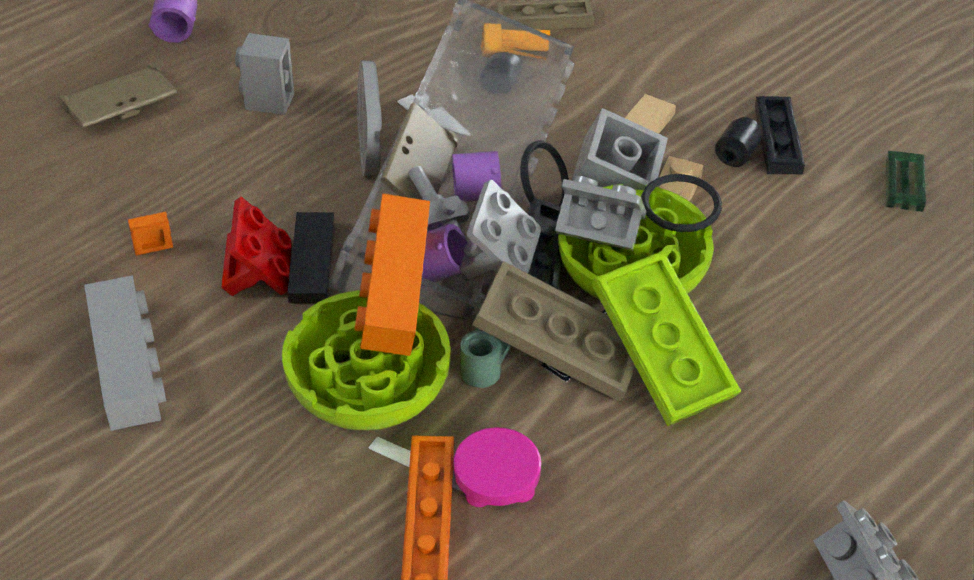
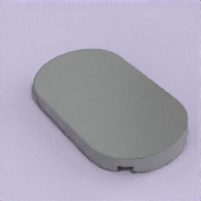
[357,60,382,177]

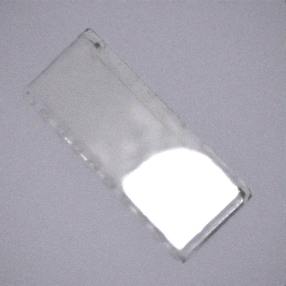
[328,0,575,321]

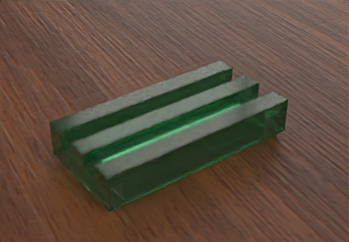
[886,150,926,212]

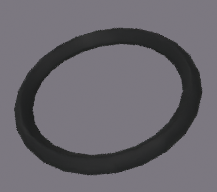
[520,141,569,206]
[641,174,722,232]

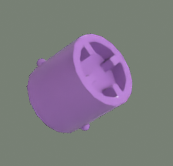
[149,0,198,42]
[452,151,502,202]
[421,224,468,285]

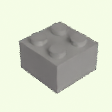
[571,108,668,190]

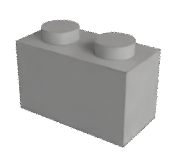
[235,33,295,115]

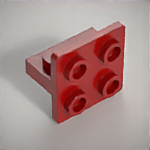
[221,197,292,296]

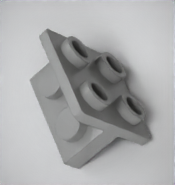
[555,176,646,251]
[459,180,541,280]
[813,500,919,580]

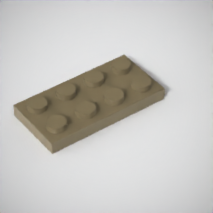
[472,261,635,401]

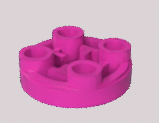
[454,427,541,507]

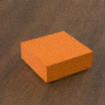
[128,212,173,256]

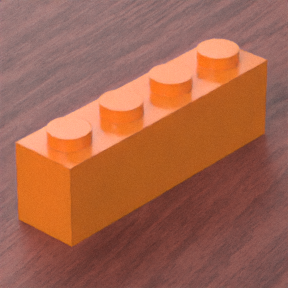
[354,193,430,356]

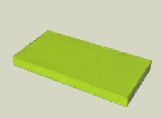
[591,251,741,426]

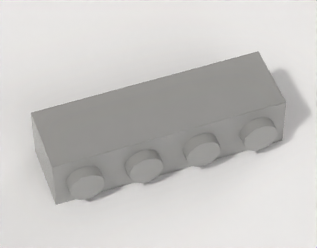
[84,275,167,431]

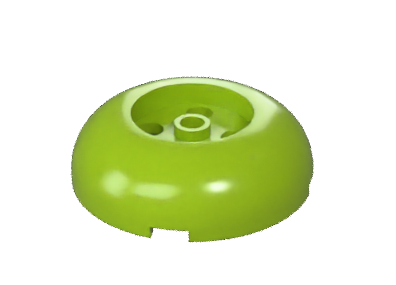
[558,184,714,300]
[282,290,450,431]

